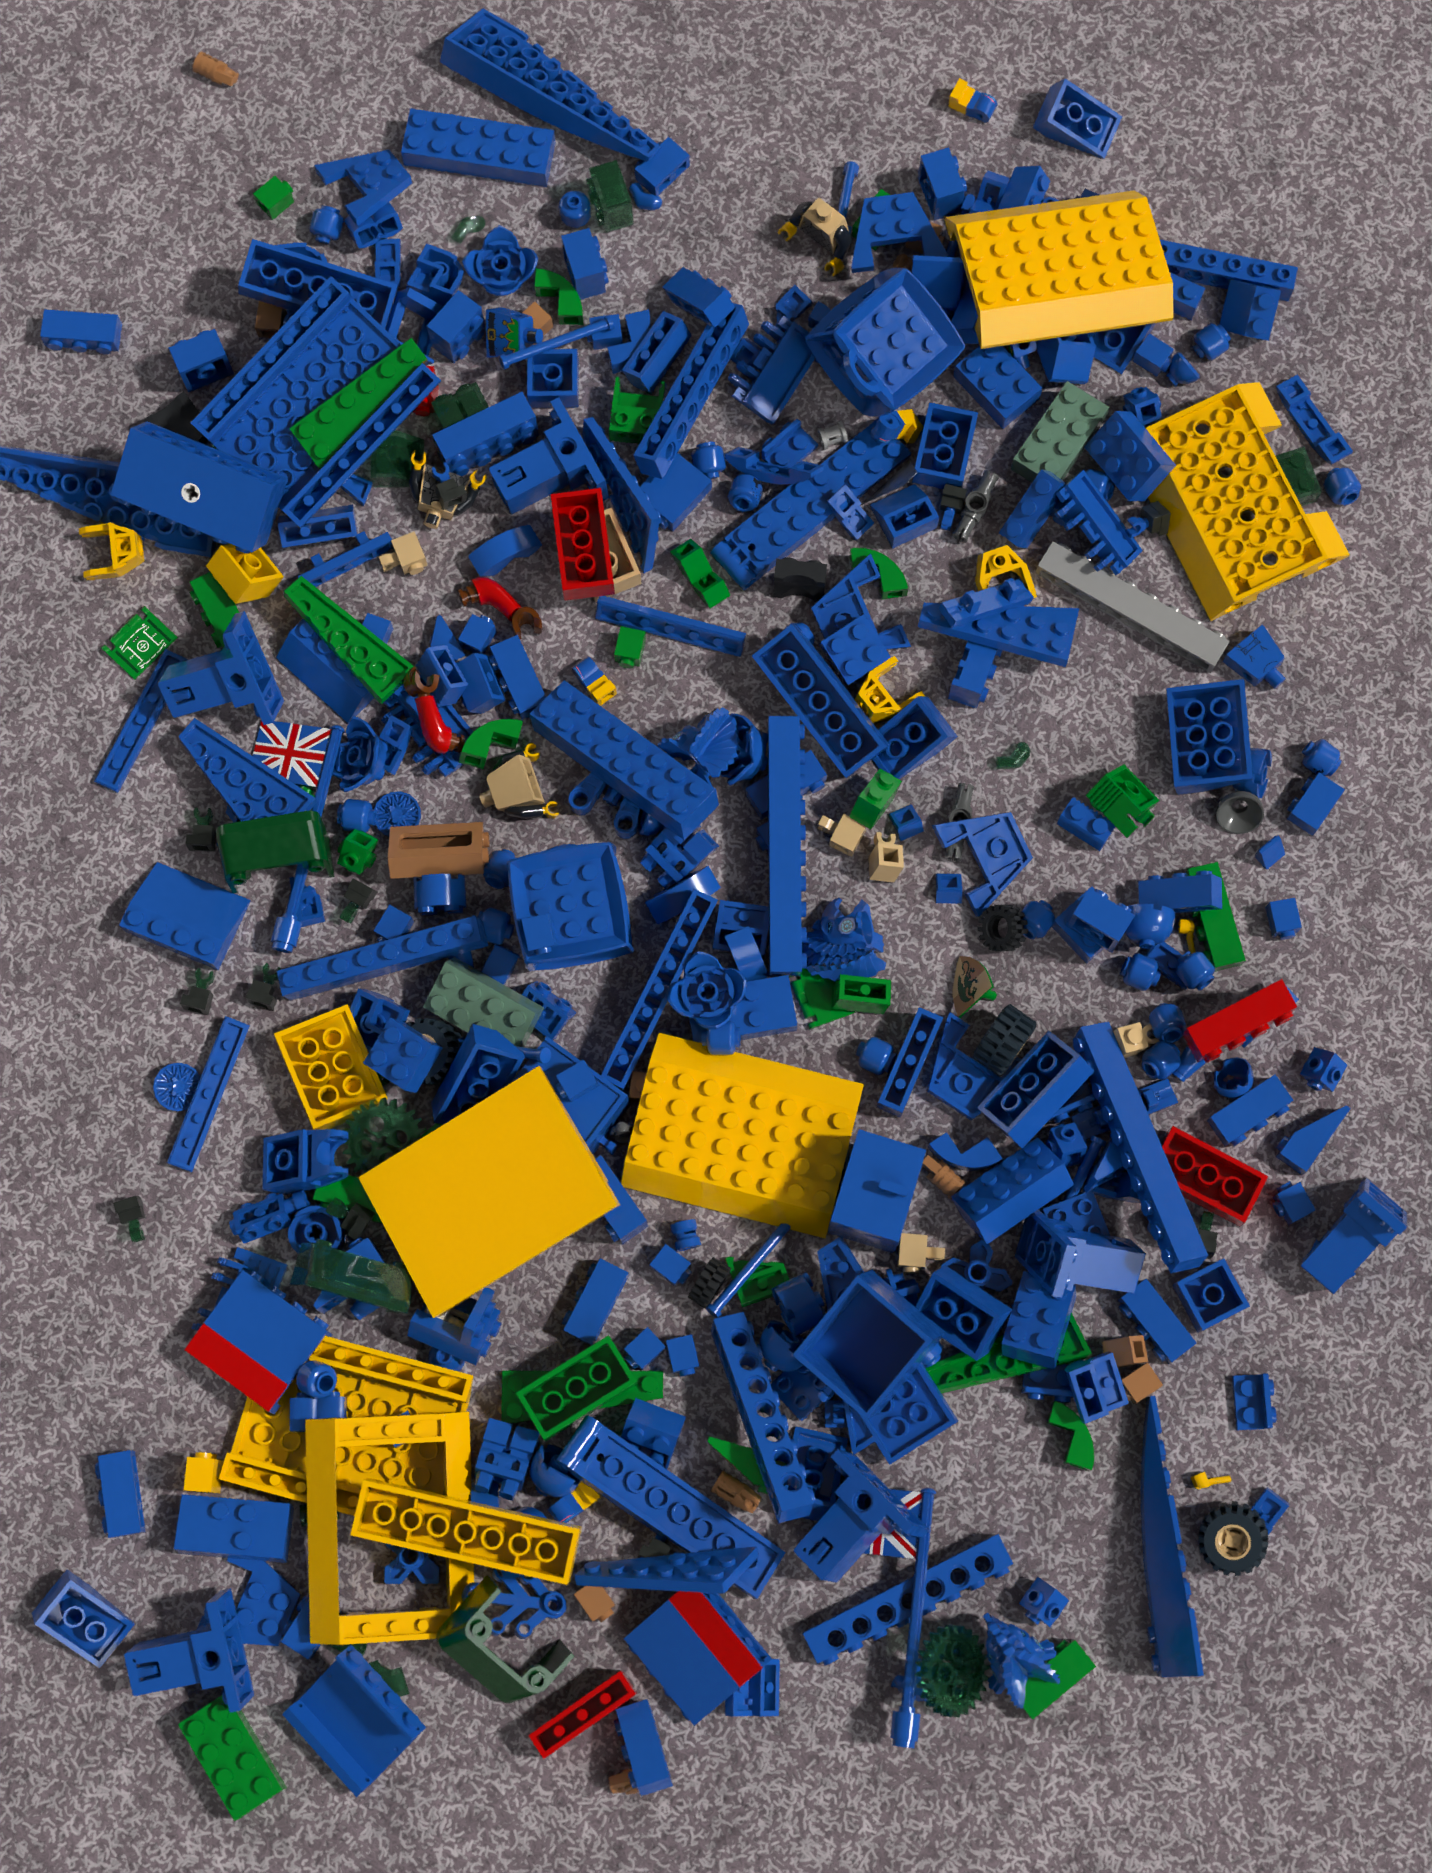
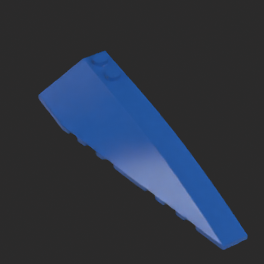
[440,8,661,162]
[0,446,216,557]
[1141,1396,1204,1677]

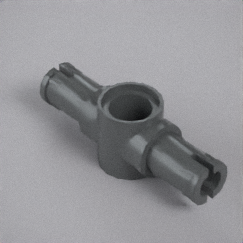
[952,470,999,543]
[945,783,974,861]

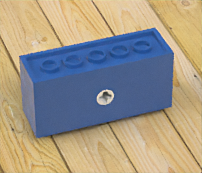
[110,421,288,553]

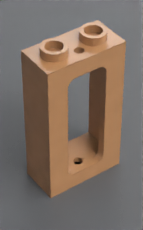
[388,822,490,879]

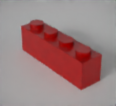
[528,1670,638,1759]

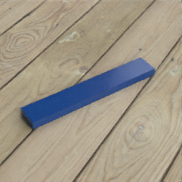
[595,596,746,657]
[94,649,188,793]
[166,1016,250,1172]

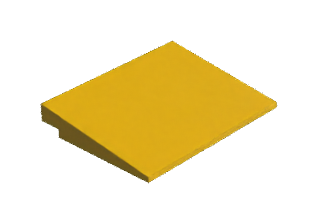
[358,1066,620,1318]

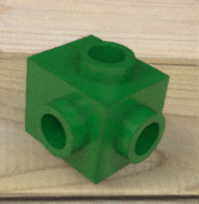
[337,829,378,875]

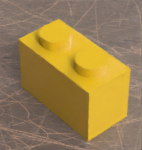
[184,1452,224,1494]

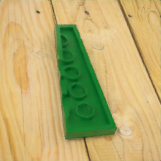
[289,338,427,469]
[284,576,416,704]
[925,1313,1092,1394]
[501,1371,663,1424]

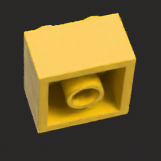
[206,544,284,604]

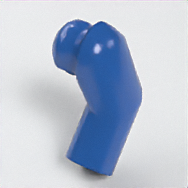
[629,183,662,211]

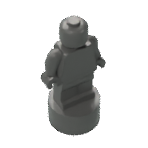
[609,1122,634,1144]

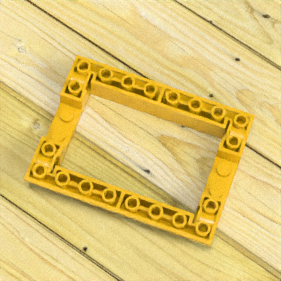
[305,1411,474,1645]

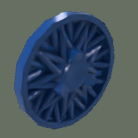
[374,791,421,837]
[153,1063,200,1112]

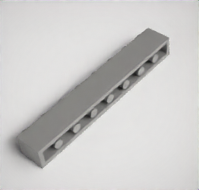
[1035,541,1230,673]

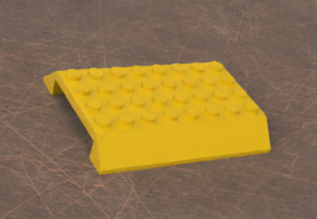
[945,190,1173,349]
[621,1033,864,1239]
[219,1336,474,1516]

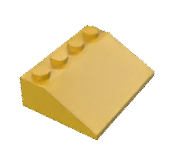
[274,1004,388,1130]

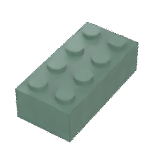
[1011,381,1109,482]
[423,957,544,1047]

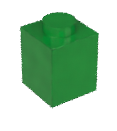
[253,176,294,220]
[614,626,646,669]

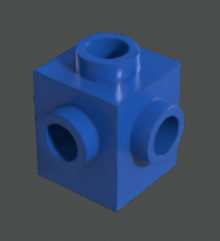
[1123,387,1162,426]
[1300,1047,1347,1092]
[1046,1122,1087,1167]
[1019,1577,1069,1627]

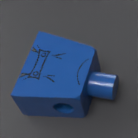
[1223,625,1286,689]

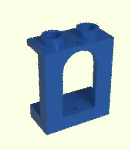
[385,287,444,366]

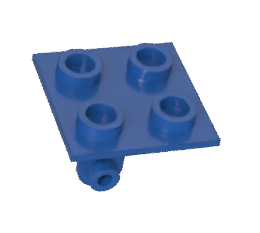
[1043,1190,1110,1236]
[770,1366,827,1421]

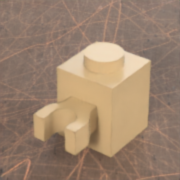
[379,531,428,575]
[818,814,866,857]
[868,832,904,883]
[1113,1022,1159,1058]
[897,1233,945,1274]

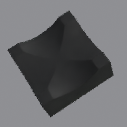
[144,391,209,444]
[773,557,827,602]

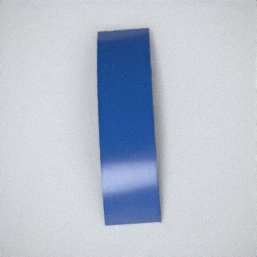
[1276,374,1353,465]
[725,447,824,485]

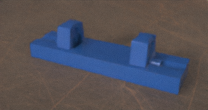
[297,531,394,587]
[939,578,1034,628]
[1071,1078,1178,1140]

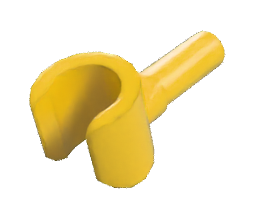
[1178,919,1195,954]
[1191,1471,1231,1489]

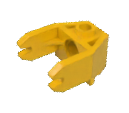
[79,522,144,580]
[975,545,1036,598]
[855,656,925,723]

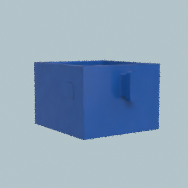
[511,1036,630,1155]
[828,1129,926,1253]
[793,1270,945,1420]

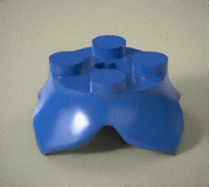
[462,225,538,296]
[720,713,768,786]
[332,716,388,792]
[667,951,747,1029]

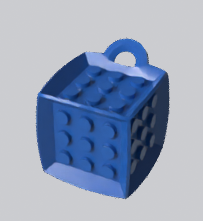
[805,267,965,417]
[507,842,634,971]

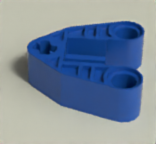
[568,773,642,839]

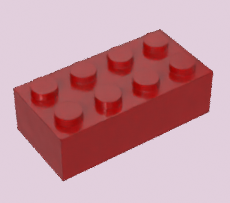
[550,488,615,601]
[1182,979,1297,1063]
[1161,1126,1269,1227]

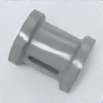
[817,421,848,450]

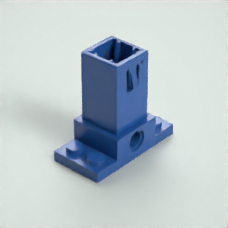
[489,397,609,514]
[158,611,284,725]
[1300,1177,1407,1294]
[1014,1209,1146,1298]
[793,1449,930,1583]
[124,1588,254,1713]

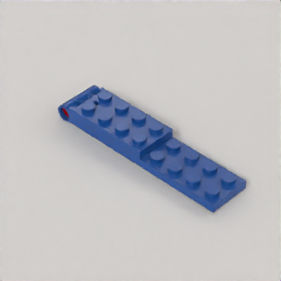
[710,419,912,591]
[556,1415,786,1599]

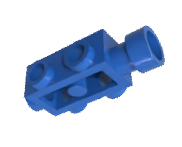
[229,1190,310,1244]

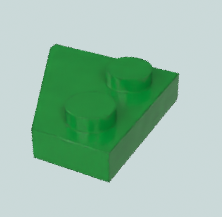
[725,1257,789,1307]

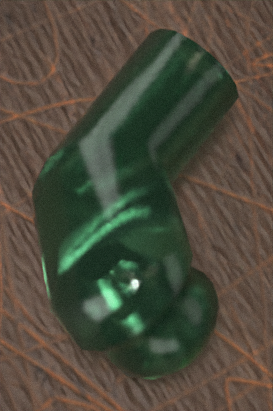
[451,216,486,244]
[996,742,1031,769]

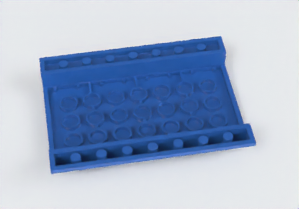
[191,276,441,528]

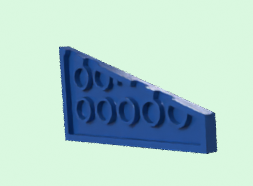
[582,417,661,574]
[917,603,1079,667]
[178,718,317,822]
[575,1546,759,1594]

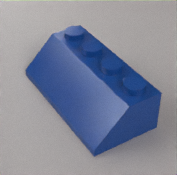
[276,619,374,724]
[432,1024,525,1125]

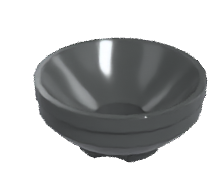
[1216,791,1264,834]

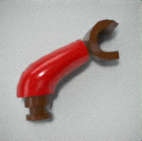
[457,577,543,639]
[403,666,465,754]

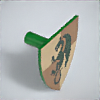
[953,956,997,1018]

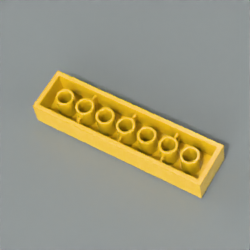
[350,1478,582,1585]

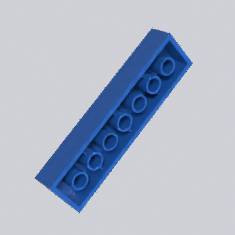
[530,680,719,840]

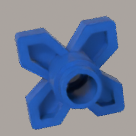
[940,1240,1013,1292]
[384,1543,440,1584]

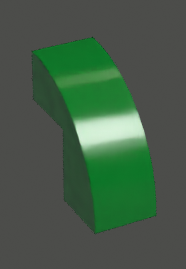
[535,268,584,325]
[670,538,731,609]
[849,548,908,600]
[459,719,523,769]
[1047,1401,1094,1471]

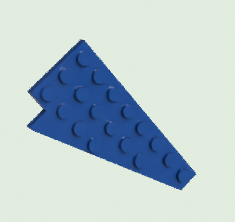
[817,1236,958,1465]

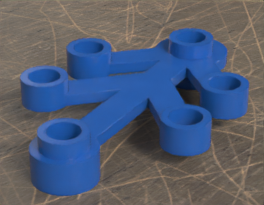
[461,1568,566,1639]

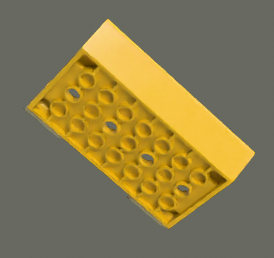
[1146,382,1350,621]

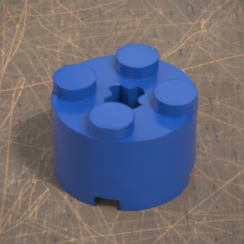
[413,874,467,916]
[288,1206,346,1263]
[771,1272,826,1336]

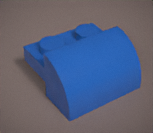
[713,900,769,957]
[1065,1351,1129,1424]
[725,1659,780,1717]

